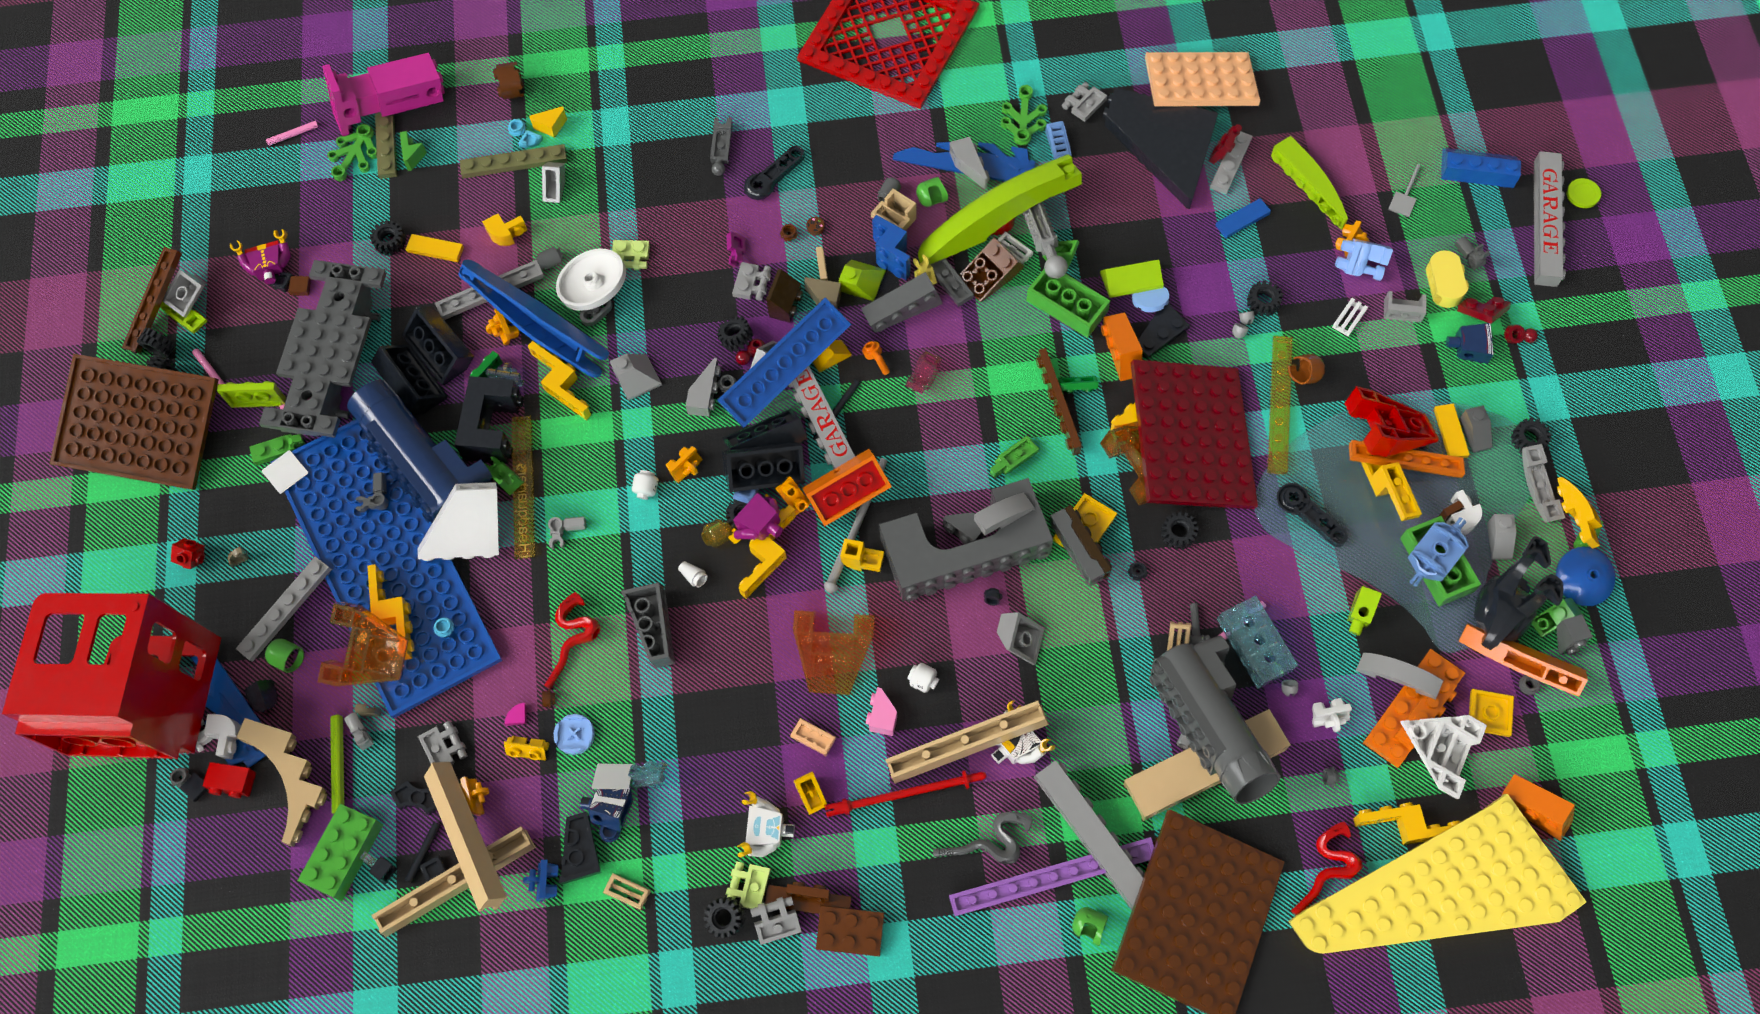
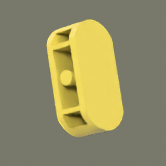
[1425,250,1469,308]

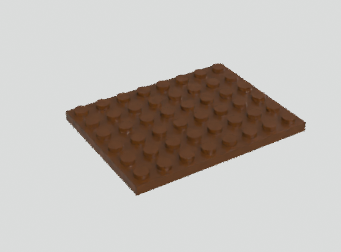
[49,354,219,490]
[1111,809,1284,1014]

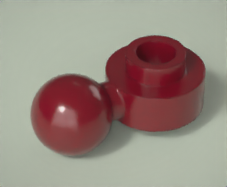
[1504,325,1538,344]
[735,339,765,365]

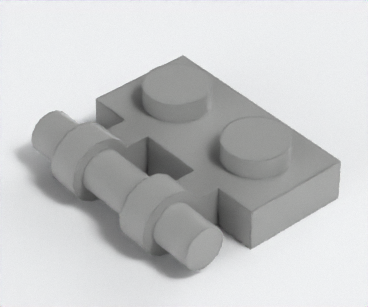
[1062,82,1107,122]
[732,262,771,301]
[418,721,468,765]
[750,896,802,945]

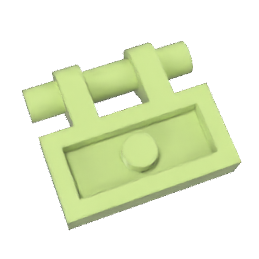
[612,240,650,270]
[726,862,771,909]

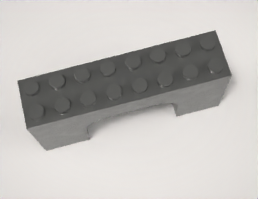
[879,478,1053,602]

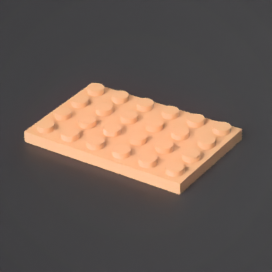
[1145,52,1260,106]

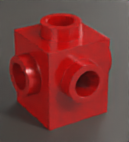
[170,538,205,570]

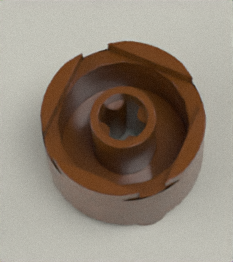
[493,61,525,100]

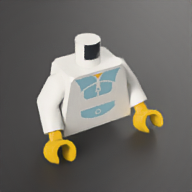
[737,791,795,857]

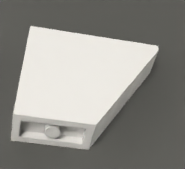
[418,482,499,561]

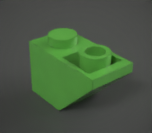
[1532,598,1583,637]

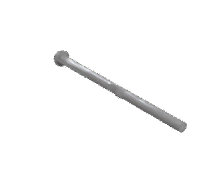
[824,458,888,593]

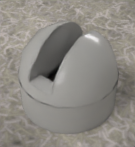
[1239,311,1255,325]
[1232,323,1249,338]
[1282,680,1298,696]

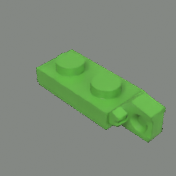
[250,434,305,465]
[990,436,1040,478]

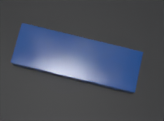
[1215,198,1271,239]

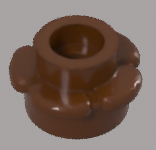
[780,224,798,241]
[542,689,555,708]

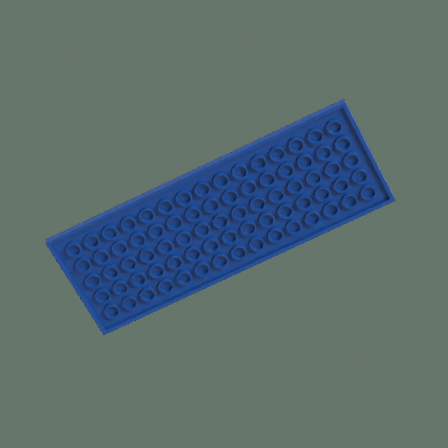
[271,420,503,719]

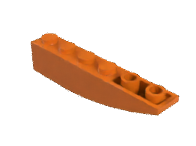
[1459,623,1588,697]

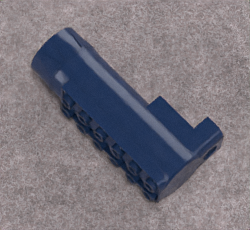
[347,380,493,523]

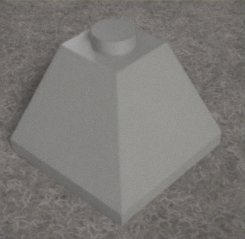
[163,269,207,318]
[610,353,662,401]
[997,612,1045,665]

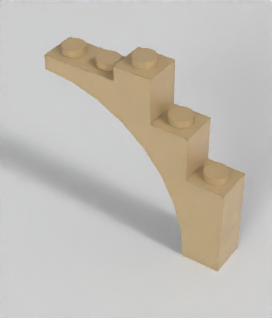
[237,718,327,847]

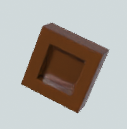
[288,276,311,296]
[1438,501,1464,521]

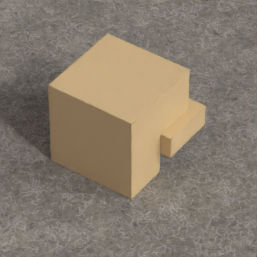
[871,189,916,231]

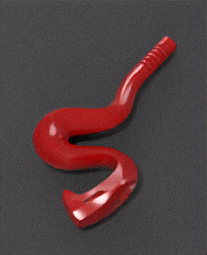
[544,592,601,689]
[1291,822,1363,916]

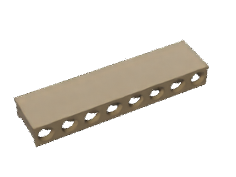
[1123,709,1290,821]

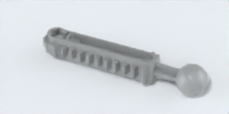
[1023,202,1068,279]

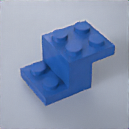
[872,215,910,281]

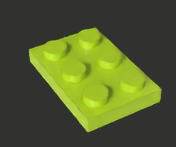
[217,381,287,408]

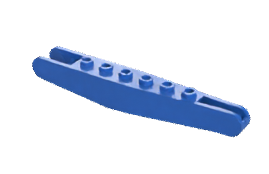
[458,259,609,378]

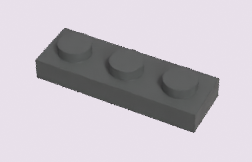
[930,259,974,307]

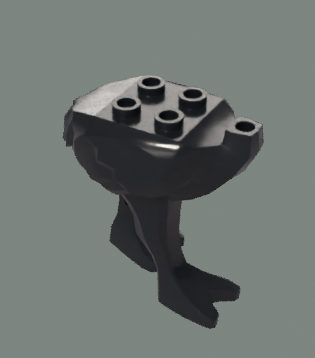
[1474,536,1563,650]

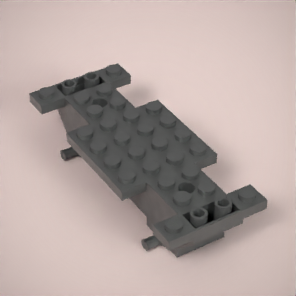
[259,260,387,438]

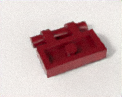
[1208,124,1242,164]

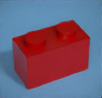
[202,762,256,799]

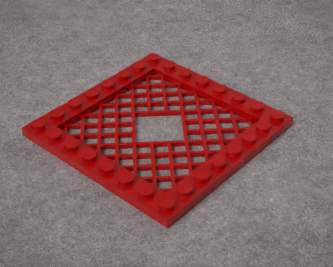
[797,0,980,109]

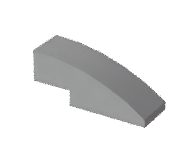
[974,492,1034,535]

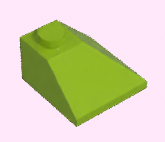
[839,260,886,301]

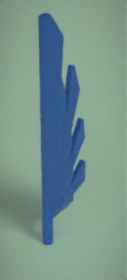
[893,142,1036,182]
[190,656,266,768]

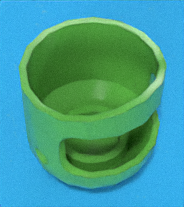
[916,177,948,207]
[265,639,304,673]
[1072,907,1109,946]

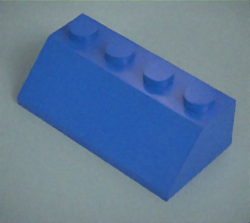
[1441,148,1521,188]

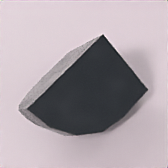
[244,680,278,712]

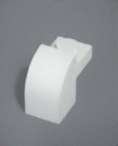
[1446,490,1482,535]
[204,714,241,759]

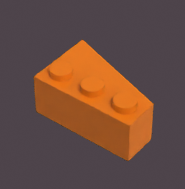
[1101,312,1142,381]
[1502,774,1575,841]

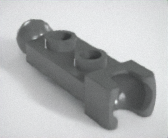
[710,117,733,176]

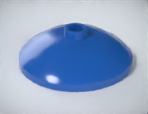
[1556,547,1616,606]

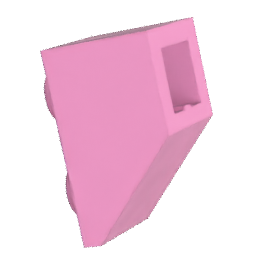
[866,687,897,736]

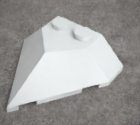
[1400,715,1487,799]

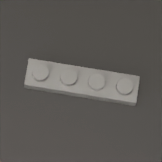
[1210,131,1253,195]

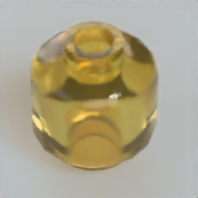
[701,519,731,548]

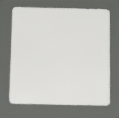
[262,450,308,494]
[592,764,634,789]

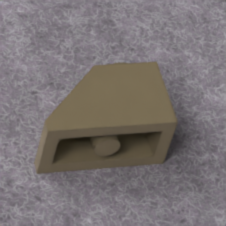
[804,277,842,310]

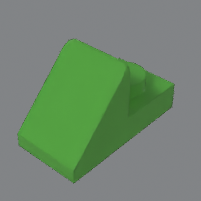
[400,131,427,171]
[1042,240,1079,268]

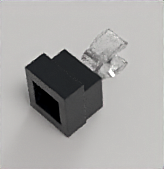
[360,851,398,884]

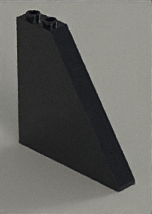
[1103,87,1218,209]

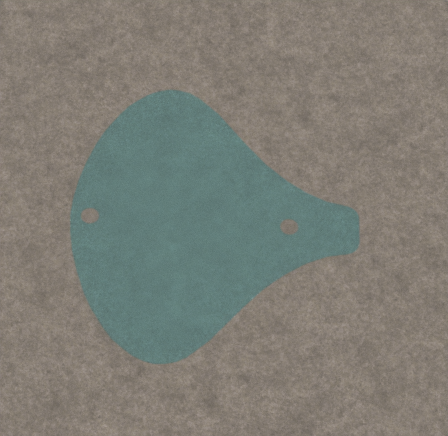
[1255,399,1535,653]

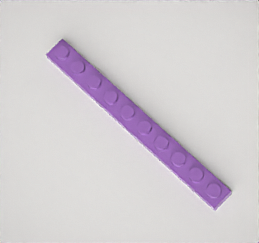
[949,837,1154,917]

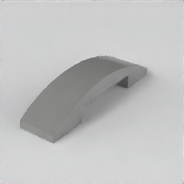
[1522,444,1565,523]
[1356,653,1443,700]

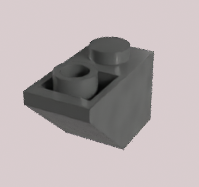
[943,512,984,544]
[1556,615,1593,655]

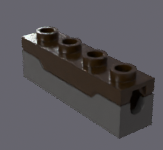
[1049,505,1112,587]

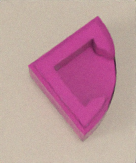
[505,703,526,726]

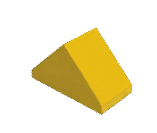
[529,106,567,138]
[812,340,851,373]
[794,771,827,815]

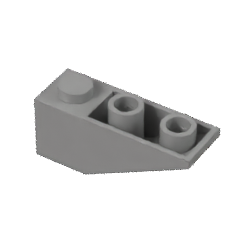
[950,137,990,189]
[686,358,721,417]

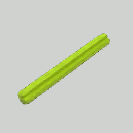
[330,715,344,814]

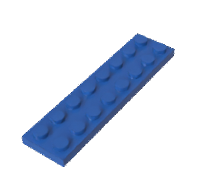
[717,297,851,428]

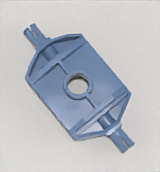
[1408,517,1469,587]

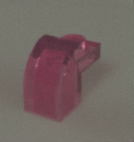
[905,351,942,393]

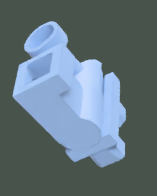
[1335,238,1393,281]

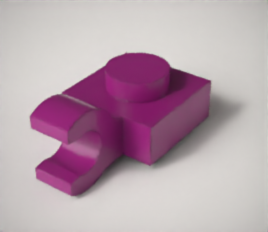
[726,232,746,267]

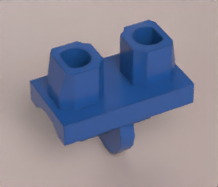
[523,860,558,902]

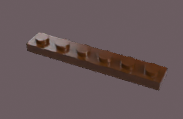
[122,247,182,354]
[1036,348,1082,456]

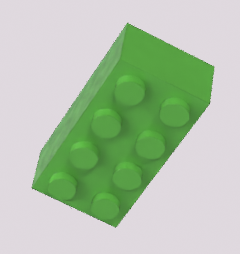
[1026,269,1110,338]
[1400,516,1481,607]
[297,804,383,902]

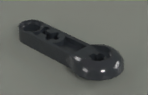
[744,145,804,200]
[1276,483,1348,547]

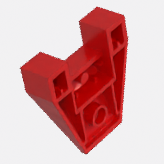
[1344,386,1439,457]

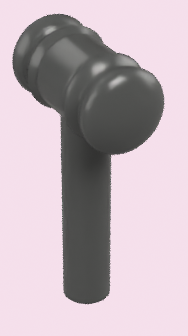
[1183,603,1211,645]

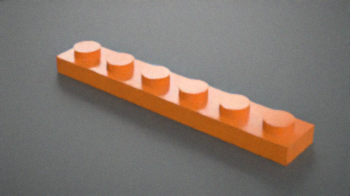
[1349,440,1465,478]

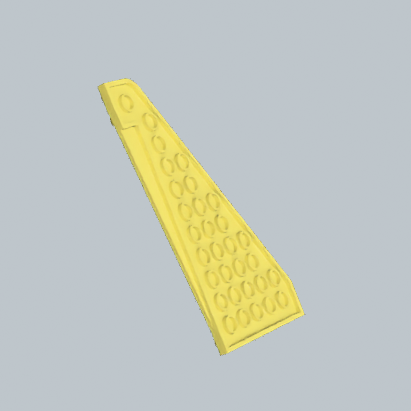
[1288,794,1586,954]

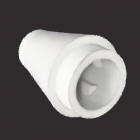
[678,561,707,588]

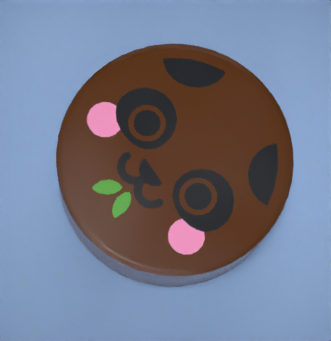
[806,217,825,235]

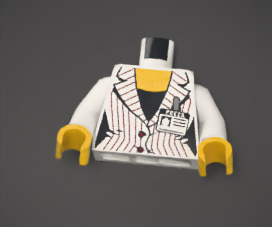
[991,700,1055,764]

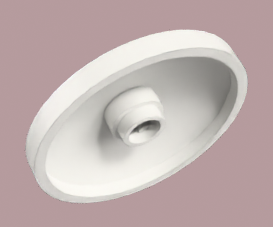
[556,249,626,311]

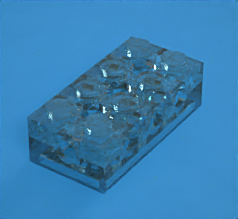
[1217,596,1298,689]

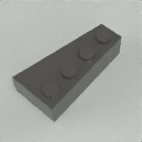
[861,272,943,333]
[621,582,675,668]

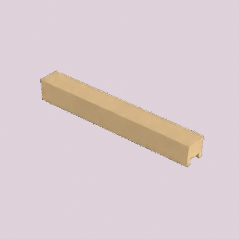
[885,701,1049,784]
[424,762,507,911]
[372,827,536,937]

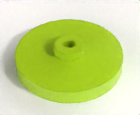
[1567,178,1601,208]

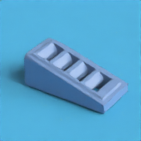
[1045,121,1072,159]

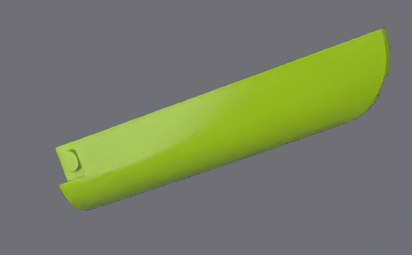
[918,154,1082,265]

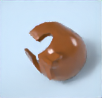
[1288,354,1325,385]

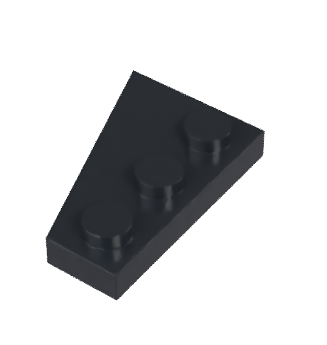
[1138,304,1190,360]
[559,811,601,885]

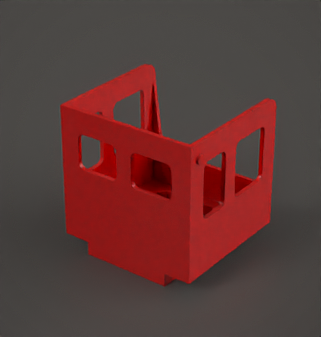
[2,593,221,759]

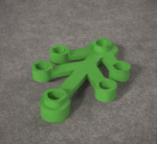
[1000,85,1047,146]
[327,124,377,181]

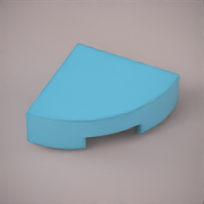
[518,130,543,148]

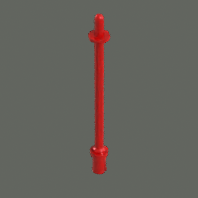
[824,770,987,818]

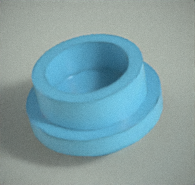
[508,119,526,136]
[434,618,454,638]

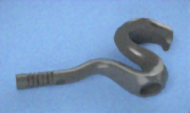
[933,812,1033,864]

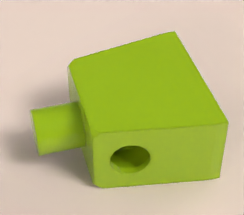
[1347,586,1382,636]

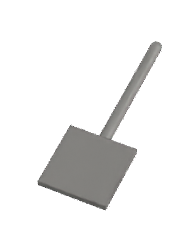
[1388,164,1420,217]

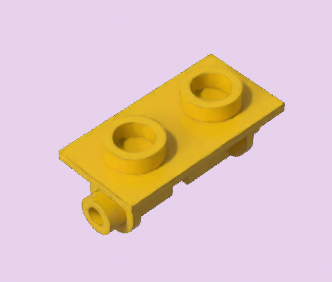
[504,736,549,761]

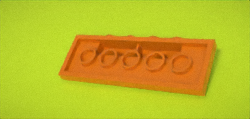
[1363,649,1465,768]

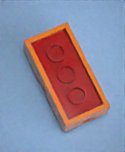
[802,449,892,526]

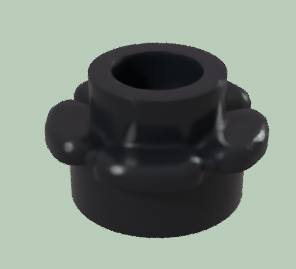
[1128,562,1148,581]
[984,588,1003,606]

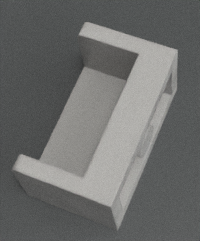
[1384,291,1426,323]

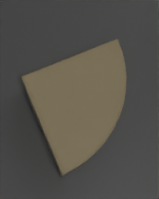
[227,547,249,567]
[355,704,382,717]

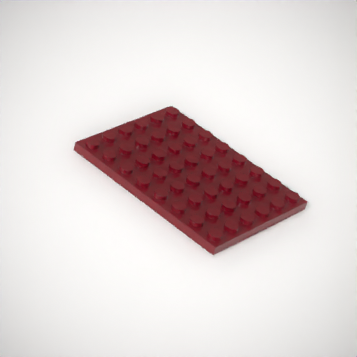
[1131,359,1258,509]

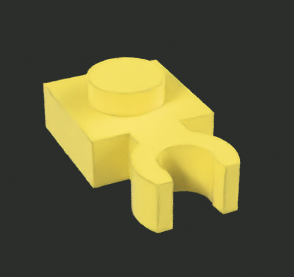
[913,255,937,285]

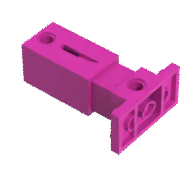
[322,53,445,137]

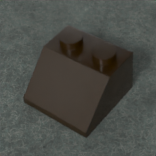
[766,268,804,323]

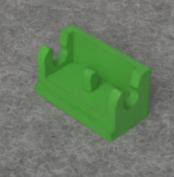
[483,456,524,495]

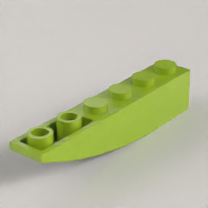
[1271,135,1348,230]

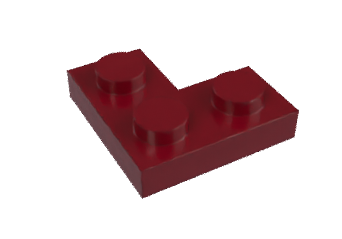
[1457,297,1511,324]

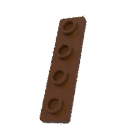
[765,882,851,914]

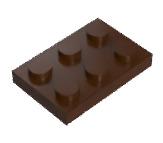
[816,905,884,957]

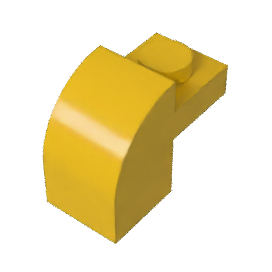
[482,214,528,246]
[840,539,884,572]

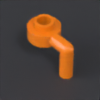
[862,341,890,375]

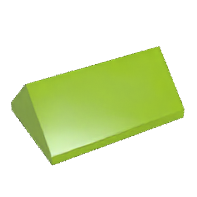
[1100,260,1164,298]

